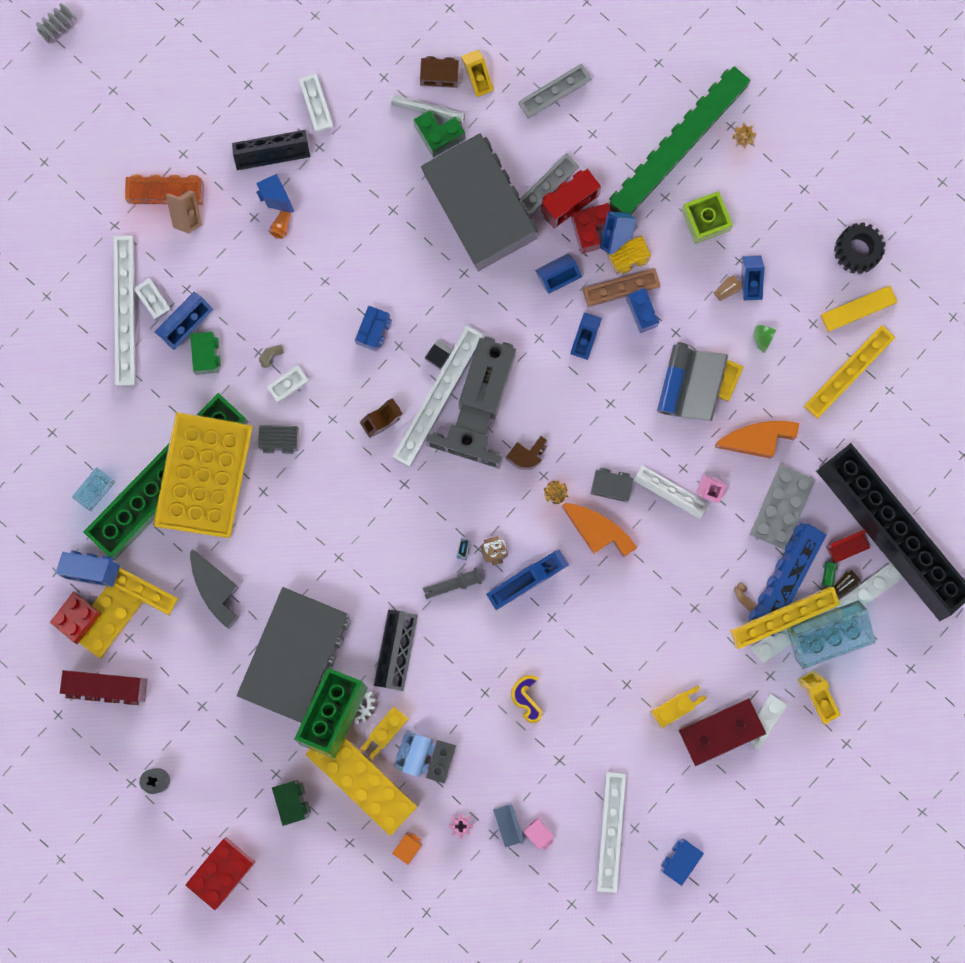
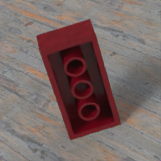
[59,670,147,705]

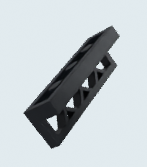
[232,130,311,171]
[374,610,418,691]

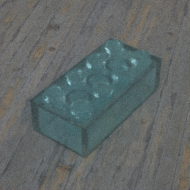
[787,600,876,669]

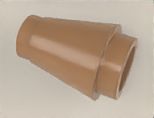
[713,275,743,301]

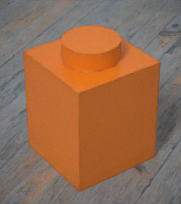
[392,832,422,865]

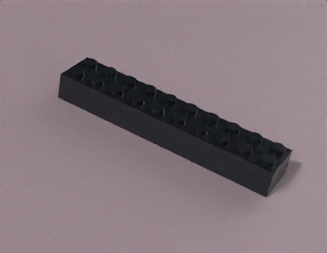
[816,443,965,622]

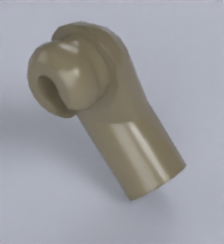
[259,345,284,368]

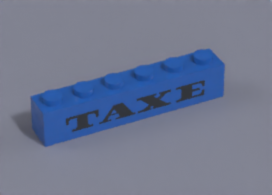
[748,523,827,637]

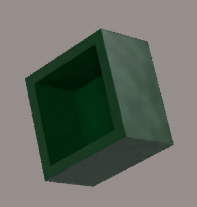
[272,779,311,826]

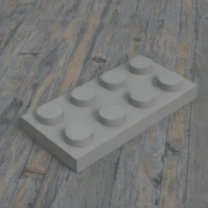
[749,464,815,550]

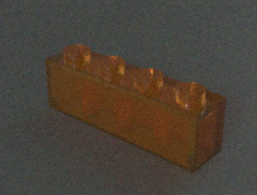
[125,174,204,205]

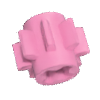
[449,813,473,839]

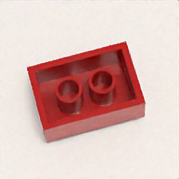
[540,168,601,229]
[185,837,256,910]

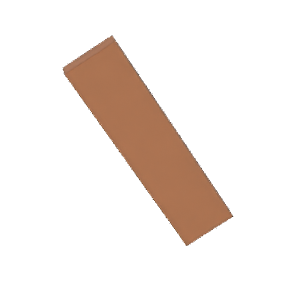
[582,268,660,307]

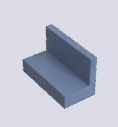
[493,804,524,848]

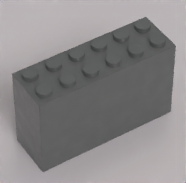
[421,133,538,272]
[236,587,352,723]

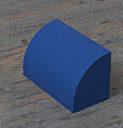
[535,253,582,294]

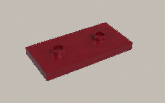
[679,698,766,767]

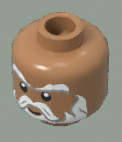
[481,536,508,566]

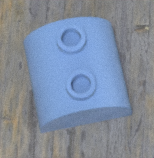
[393,730,435,777]

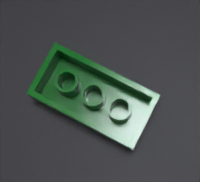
[294,668,368,759]

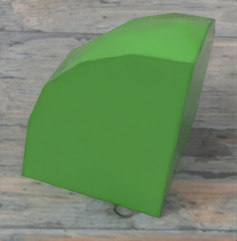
[753,325,776,353]

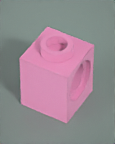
[523,818,554,850]

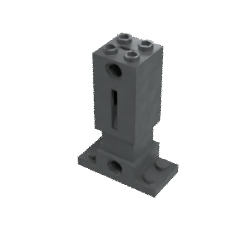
[426,336,516,469]

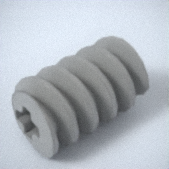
[36,3,78,44]

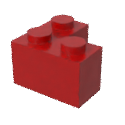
[571,203,611,254]

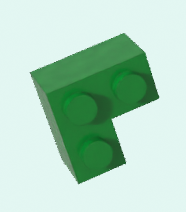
[414,110,465,157]

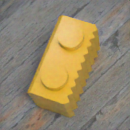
[606,235,651,275]

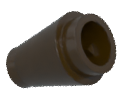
[834,570,862,597]

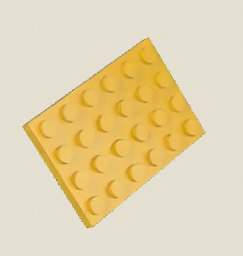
[153,412,253,538]

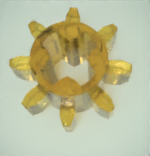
[732,123,757,149]
[544,481,568,504]

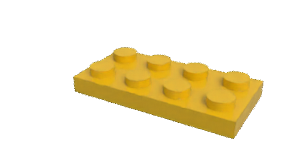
[79,586,144,659]

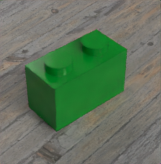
[190,332,221,375]

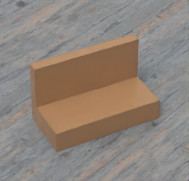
[166,190,202,234]

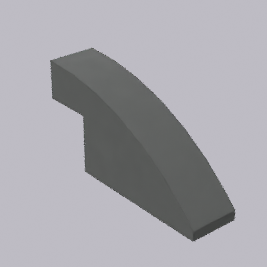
[190,549,239,629]

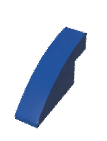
[486,549,569,610]

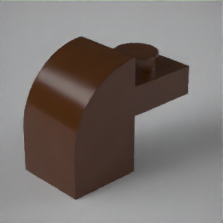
[360,398,403,438]
[506,436,547,470]

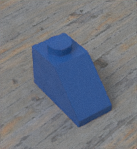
[256,174,295,213]
[600,212,636,254]
[741,255,765,301]
[570,312,602,360]

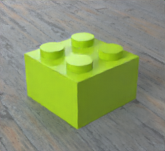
[681,191,733,244]

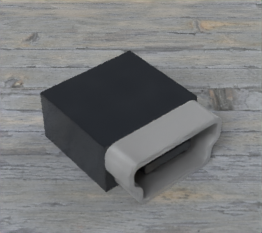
[425,339,453,370]

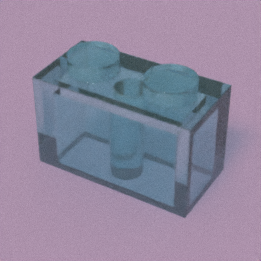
[72,467,115,511]

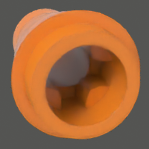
[269,211,291,239]

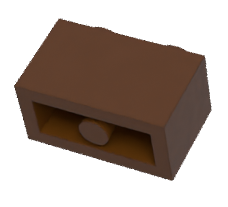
[420,56,459,88]

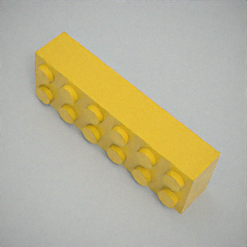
[305,736,418,836]

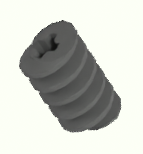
[139,768,170,794]

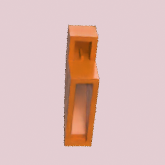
[715,421,799,459]
[562,503,637,558]

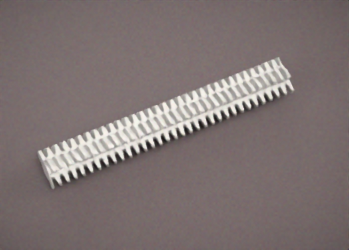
[391,94,465,123]

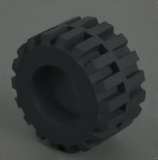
[834,222,886,274]

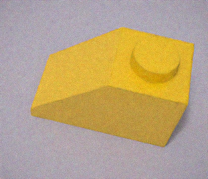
[461,50,494,97]

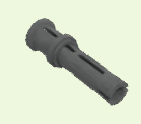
[423,567,482,600]

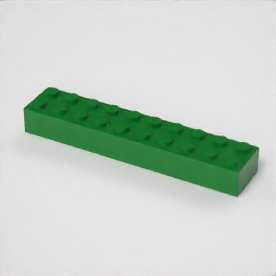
[83,393,248,560]

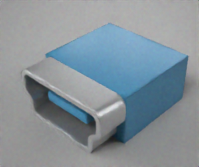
[457,538,470,560]

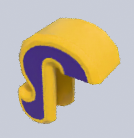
[511,675,542,723]

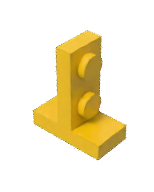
[797,670,841,725]

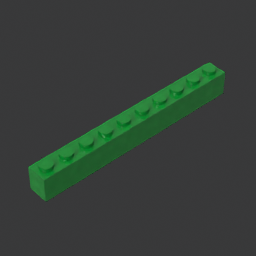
[609,66,751,215]

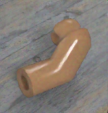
[734,582,756,611]

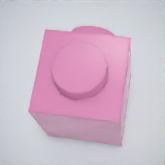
[696,474,727,503]

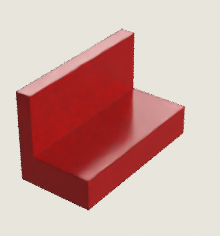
[826,529,870,563]

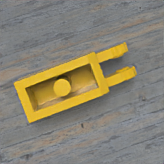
[650,685,707,728]
[360,706,409,760]

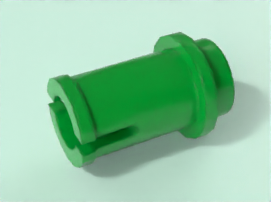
[821,562,838,587]

